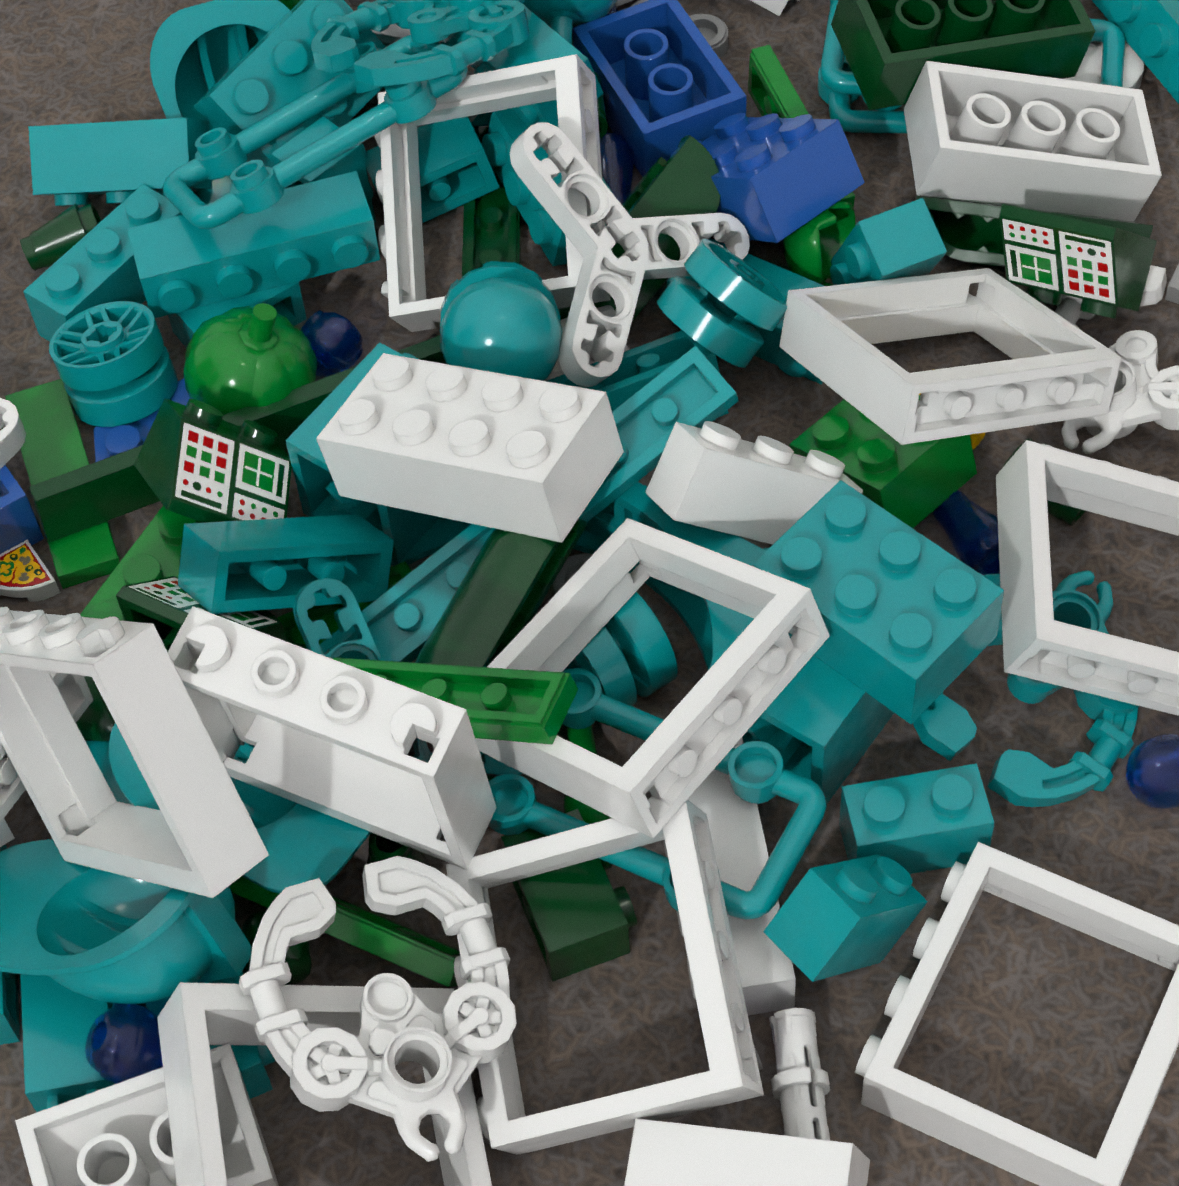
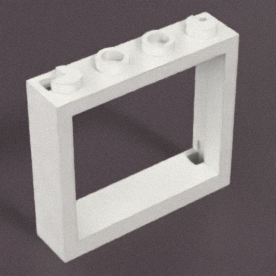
[374,54,610,332]
[779,268,1122,445]
[996,440,1179,716]
[475,518,830,839]
[168,606,497,870]
[0,607,269,898]
[446,800,764,1155]
[855,842,1179,1186]
[157,982,492,1186]

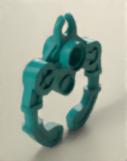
[311,0,530,86]
[913,570,1139,807]

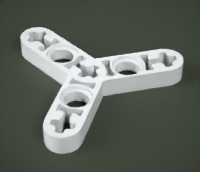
[509,122,750,387]

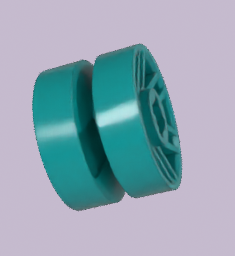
[657,239,788,368]
[49,301,178,427]
[563,592,678,706]

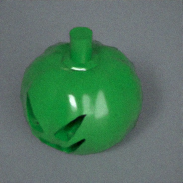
[183,303,317,415]

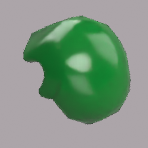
[783,201,856,286]

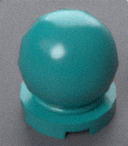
[440,261,563,381]

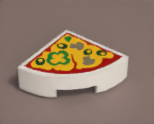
[0,540,60,602]

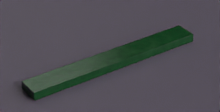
[29,335,446,543]

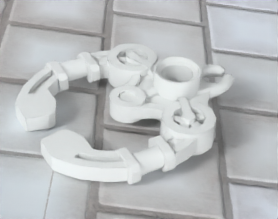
[1055,265,1179,454]
[239,856,517,1162]

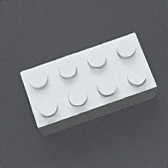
[904,61,1162,222]
[316,353,624,543]

